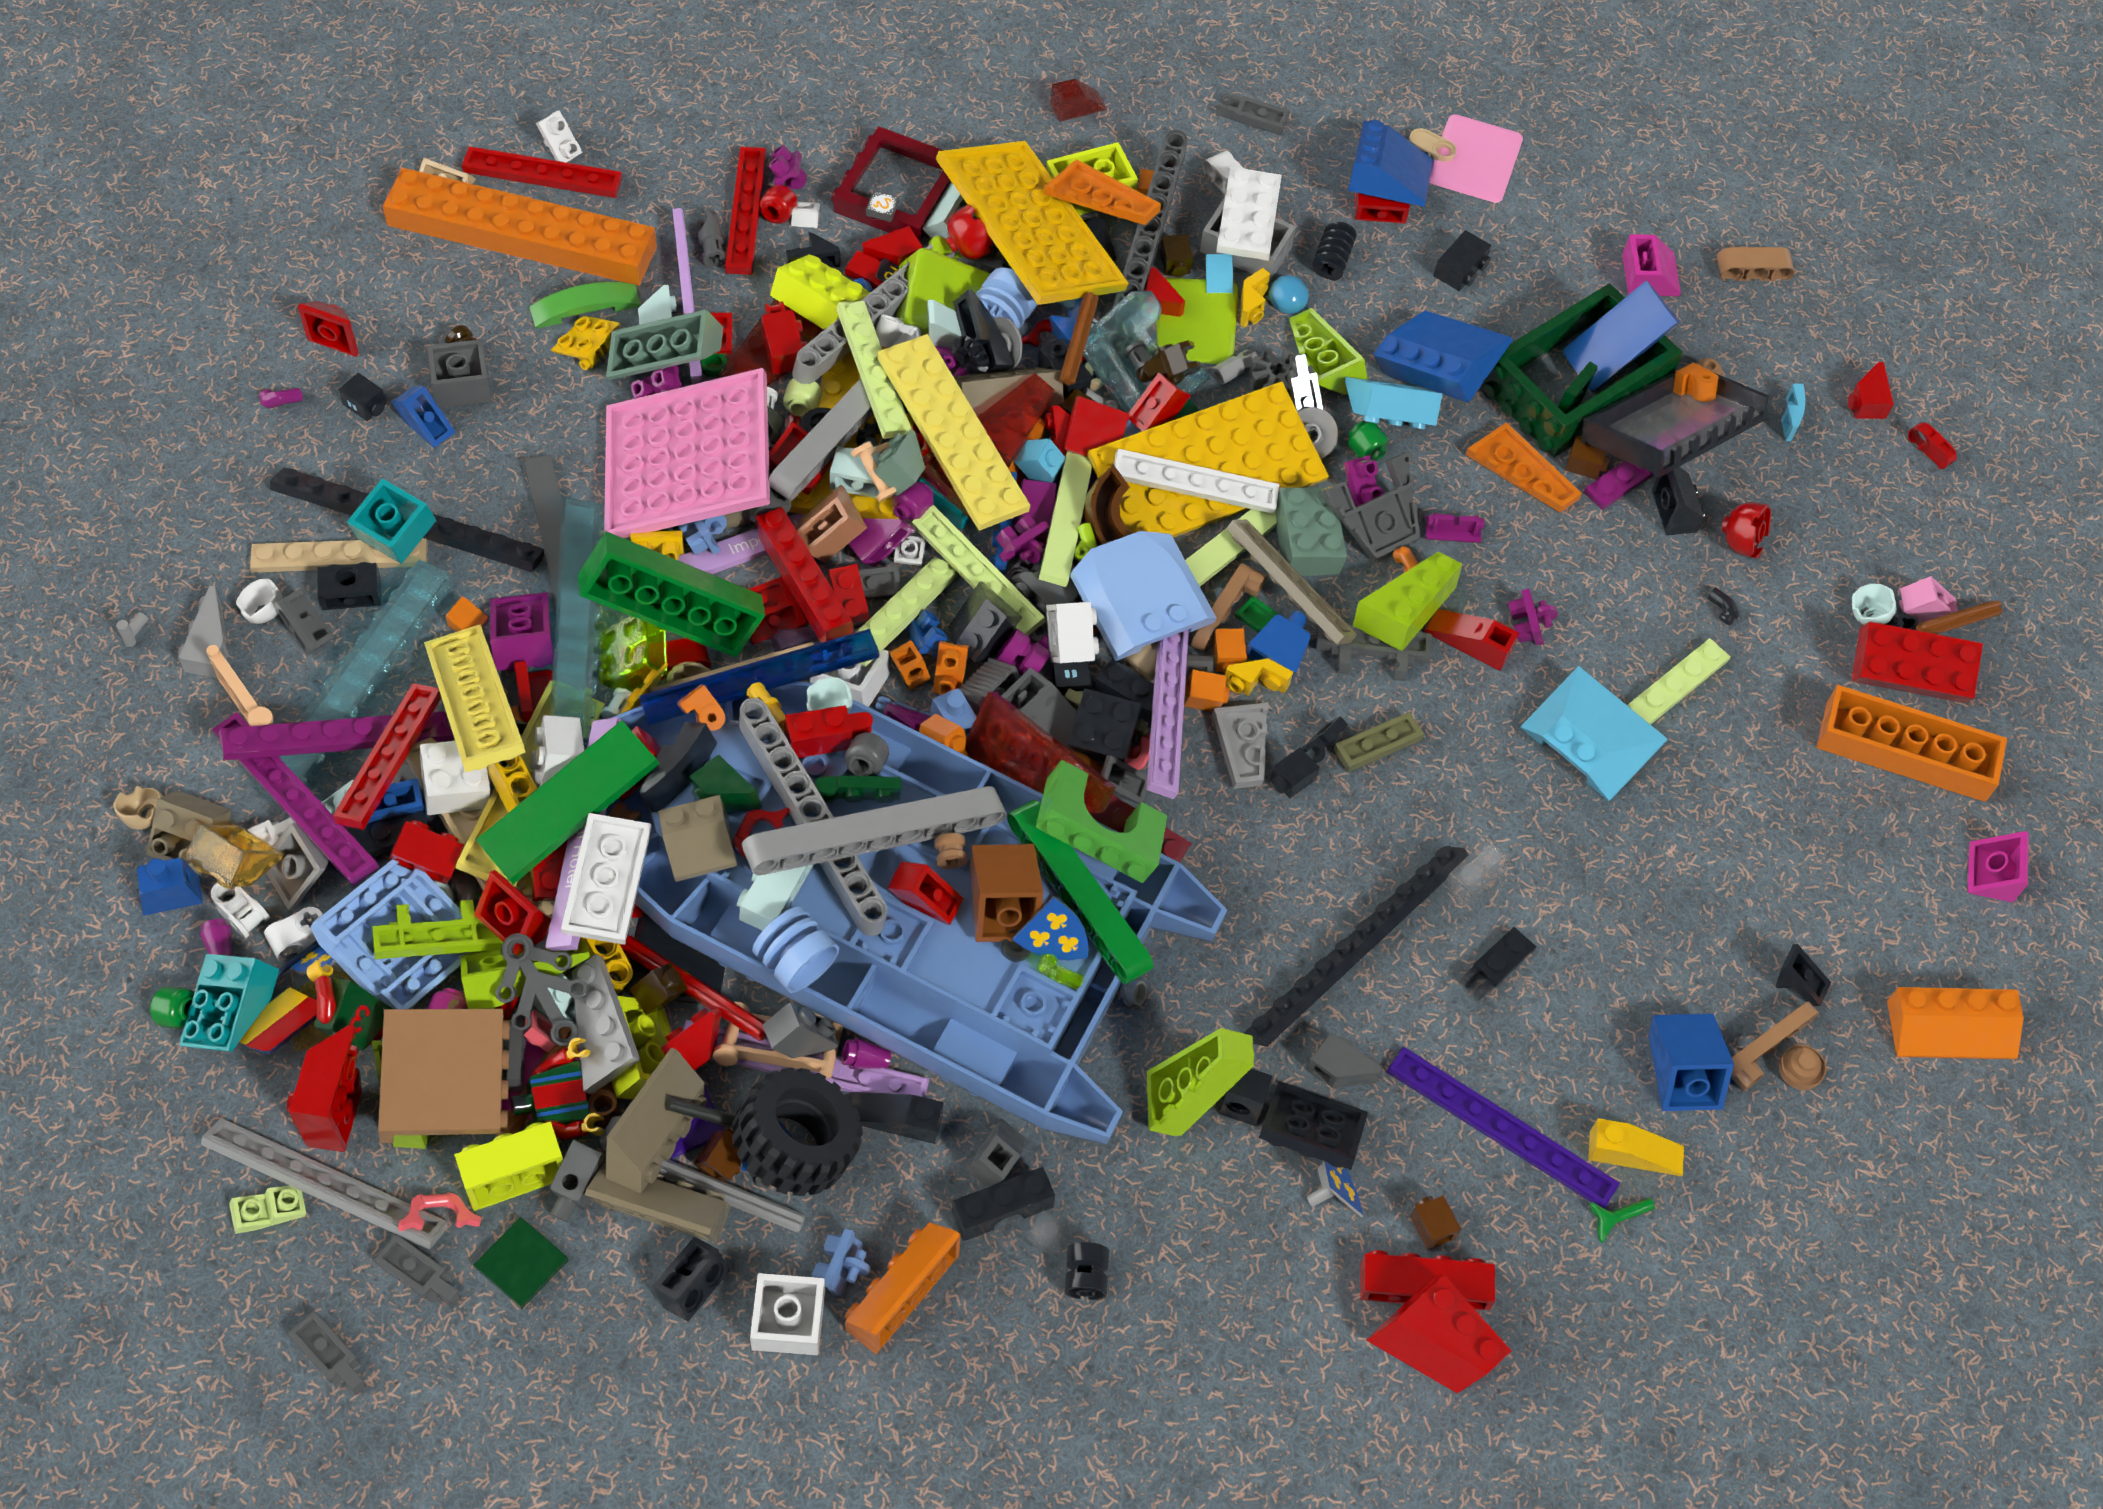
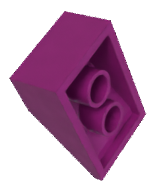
[490,592,555,671]

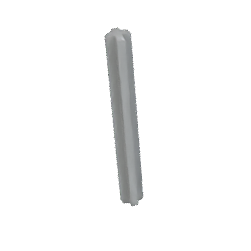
[659,1160,805,1232]

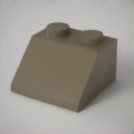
[658,795,737,882]

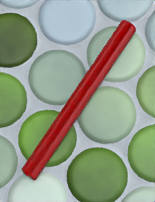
[620,935,767,1041]

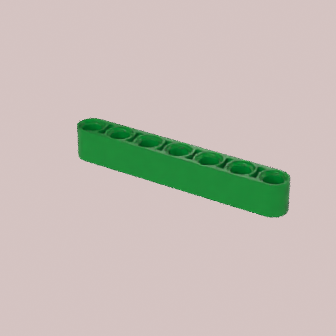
[1007,799,1154,985]

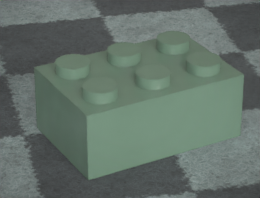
[1275,488,1347,576]

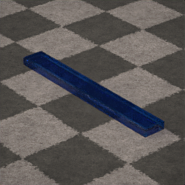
[639,629,879,726]

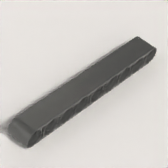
[1111,129,1188,332]

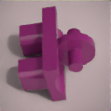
[769,144,807,189]
[631,365,683,398]
[1344,455,1384,507]
[996,514,1050,563]
[1508,588,1558,645]

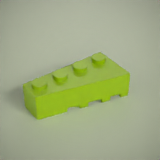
[1353,552,1463,651]
[1147,1028,1255,1136]

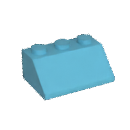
[1345,377,1443,429]

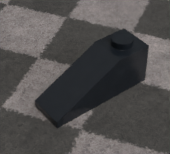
[850,1092,944,1144]

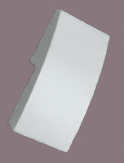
[894,520,926,566]

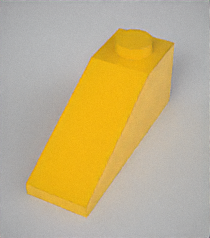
[1588,1118,1684,1176]

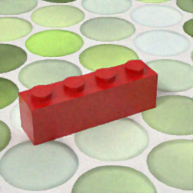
[1360,1250,1495,1311]

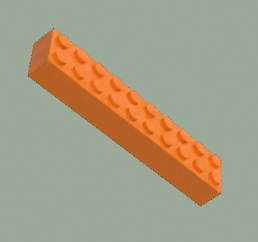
[383,167,657,286]

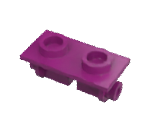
[1425,512,1484,543]

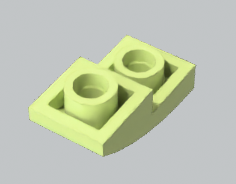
[229,1186,306,1234]

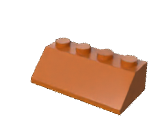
[1887,987,2024,1059]
[844,1222,961,1355]

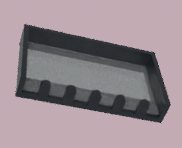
[1582,371,1769,478]

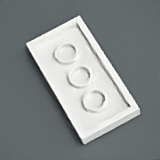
[1216,167,1282,261]
[561,813,652,945]

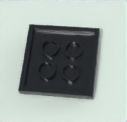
[1259,1081,1368,1170]

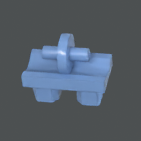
[678,515,727,555]
[812,1229,871,1298]

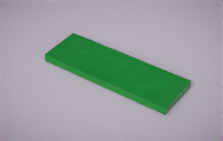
[476,720,660,884]

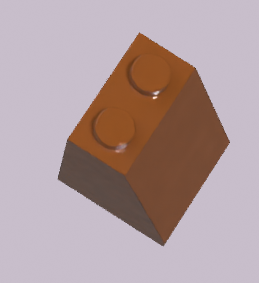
[970,844,1044,942]

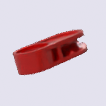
[1908,422,1957,469]

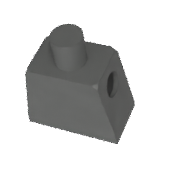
[550,1140,606,1222]

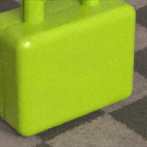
[893,236,991,336]
[1156,277,1238,365]

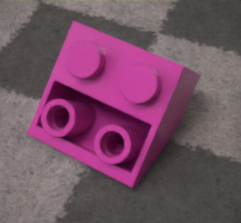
[1622,234,1681,296]

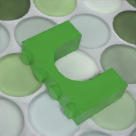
[1036,760,1167,883]

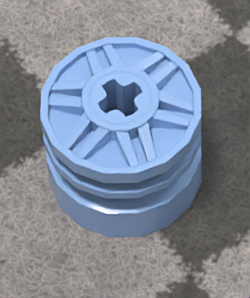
[976,267,1037,330]
[752,906,840,993]

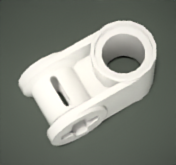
[1202,150,1245,195]
[875,314,921,348]
[211,879,270,939]
[264,907,323,961]

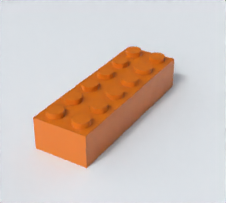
[1816,684,2007,802]

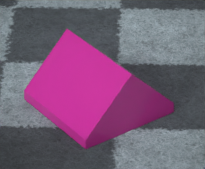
[1968,831,2029,903]

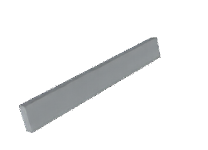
[201,1118,448,1250]

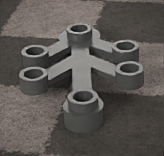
[496,933,588,1046]

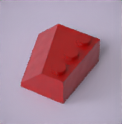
[286,1025,362,1152]
[1366,1273,1512,1394]

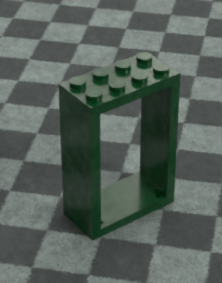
[1482,283,1683,458]

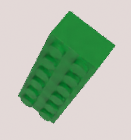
[578,531,765,657]

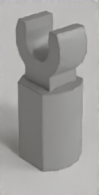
[1212,350,1258,385]

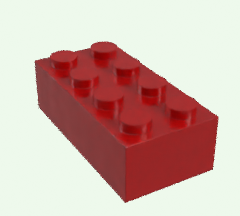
[1852,622,1983,703]

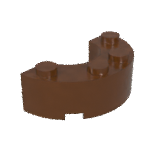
[1083,464,1133,547]

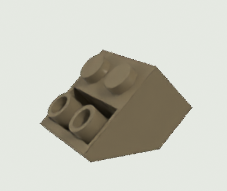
[146,790,231,875]

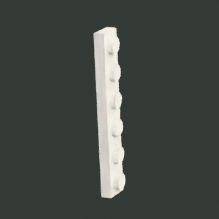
[1114,449,1279,514]

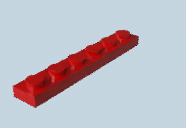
[462,146,623,198]
[725,147,767,275]
[333,683,441,830]

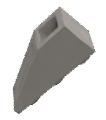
[178,586,229,678]

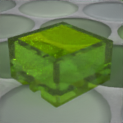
[598,616,667,692]

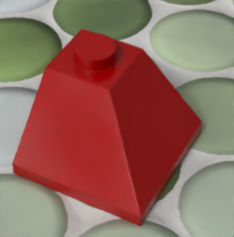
[298,301,359,357]

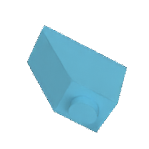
[1014,439,1065,483]

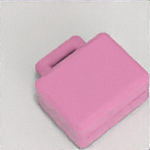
[1429,114,1523,203]

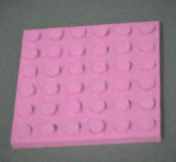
[604,368,770,538]

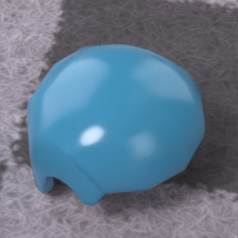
[1267,275,1309,314]

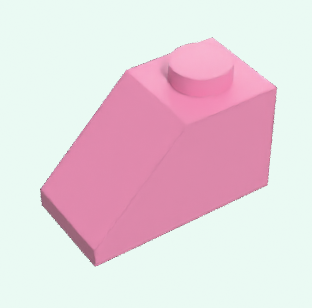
[1899,576,1959,622]

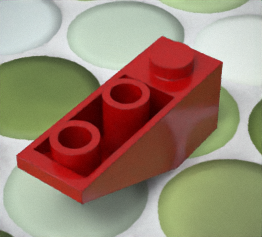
[1425,609,1519,671]

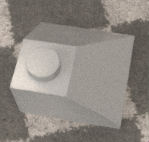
[260,823,329,910]

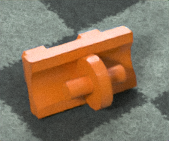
[933,641,969,695]

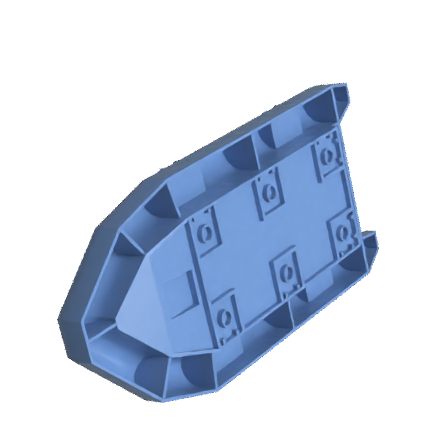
[605,672,1227,1145]

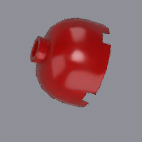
[945,204,995,259]
[1722,502,1771,559]

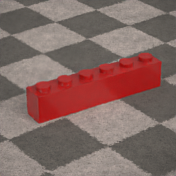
[756,507,854,654]

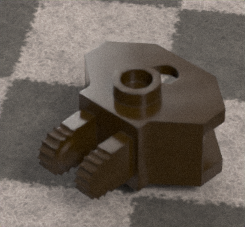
[1136,340,1202,385]

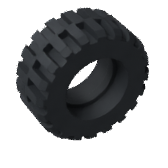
[732,1068,863,1196]

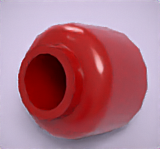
[759,184,798,224]

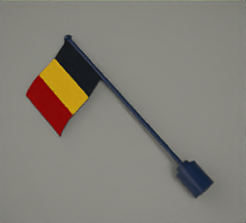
[239,940,320,1054]

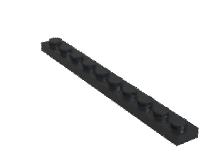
[270,467,544,572]
[1244,846,1470,1047]

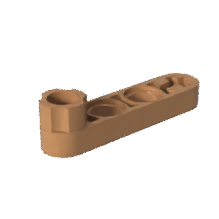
[1191,563,1267,653]
[1731,1001,1819,1092]

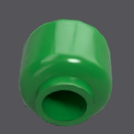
[1348,421,1388,461]
[150,987,194,1029]

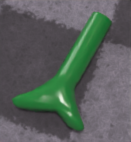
[1590,1198,1655,1243]

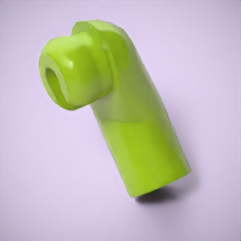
[1074,523,1097,562]

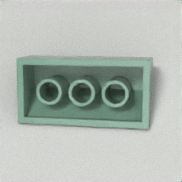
[606,309,723,380]

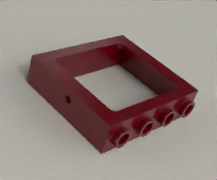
[831,126,951,242]

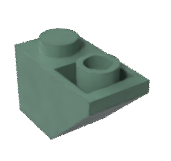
[874,429,925,496]

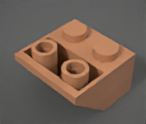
[796,485,867,563]

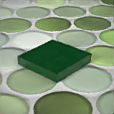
[1558,361,1598,414]
[473,1217,569,1309]

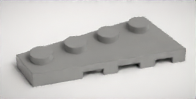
[571,954,640,1095]

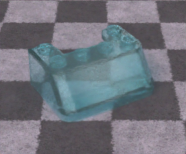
[1083,291,1211,413]

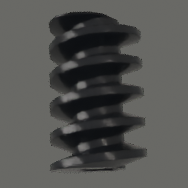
[1312,222,1357,281]

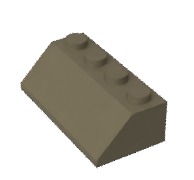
[954,367,1064,419]
[606,1048,707,1193]
[584,1162,731,1243]

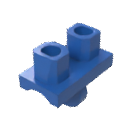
[905,610,948,662]

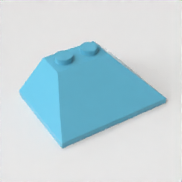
[1520,666,1667,801]

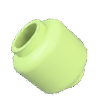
[783,378,821,418]

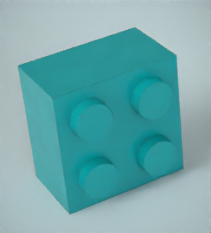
[347,478,437,564]

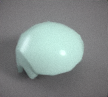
[1852,584,1896,625]
[806,677,853,714]

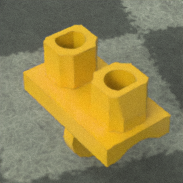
[630,529,685,560]

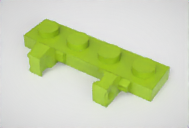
[372,900,503,959]

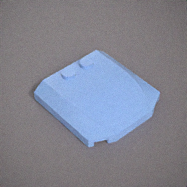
[1070,531,1217,661]
[310,859,473,1009]

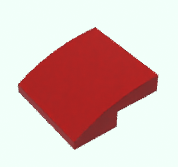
[749,577,807,645]

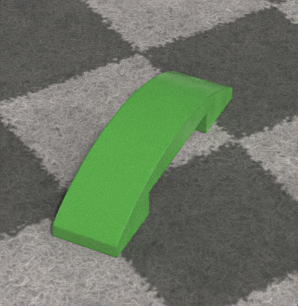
[530,282,641,329]

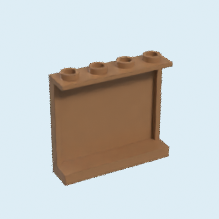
[378,1009,510,1143]

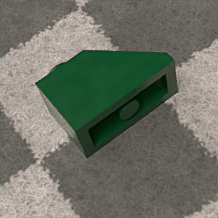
[689,755,763,812]

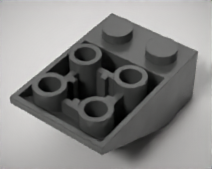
[991,667,1077,770]

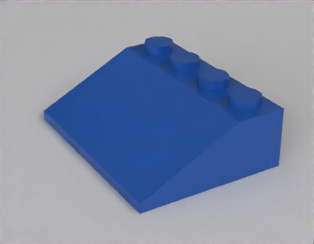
[1348,120,1433,207]
[1373,310,1513,403]

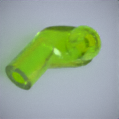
[1038,954,1083,990]

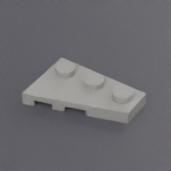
[1212,702,1269,789]

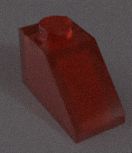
[1050,78,1106,122]

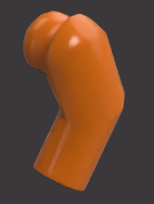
[1392,546,1419,573]

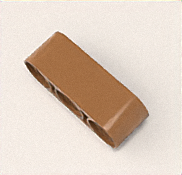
[1716,247,1795,281]

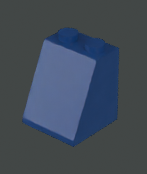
[1649,1014,1734,1111]

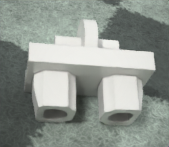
[536,110,582,162]

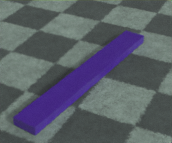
[1386,1046,1620,1209]

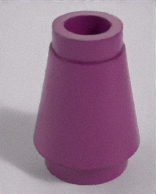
[199,918,233,956]
[842,1038,891,1069]

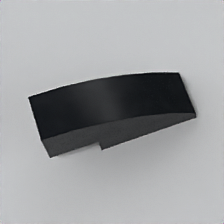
[953,290,1013,373]
[640,722,717,812]

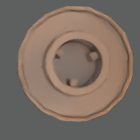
[1778,1044,1827,1091]

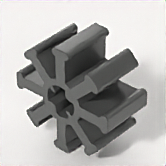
[1249,348,1292,396]

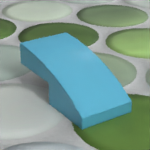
[1206,254,1233,294]
[1781,384,1805,441]

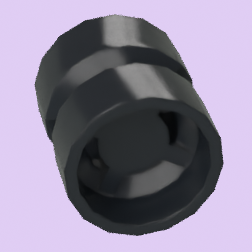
[1065,1242,1109,1300]

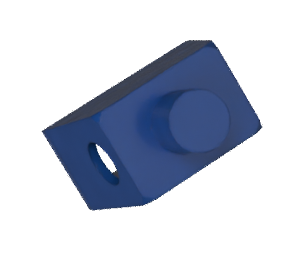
[1246,611,1311,681]
[137,858,203,916]

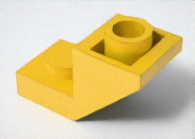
[1240,268,1270,328]
[1225,658,1293,696]

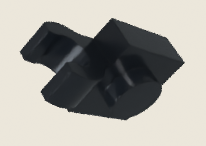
[1302,716,1348,764]

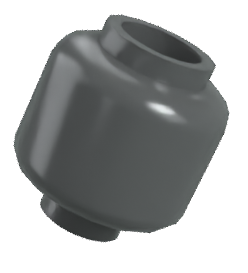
[845,732,889,776]

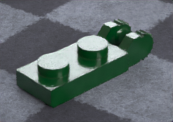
[814,775,901,803]

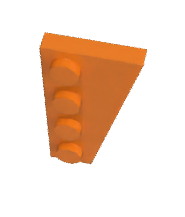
[1044,159,1161,225]
[1465,422,1582,513]

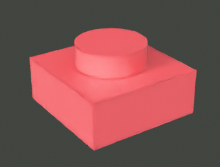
[523,1010,556,1053]

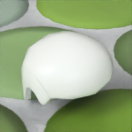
[236,579,283,624]

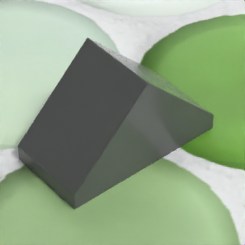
[1098,755,1147,804]

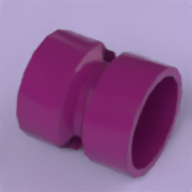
[996,629,1050,676]

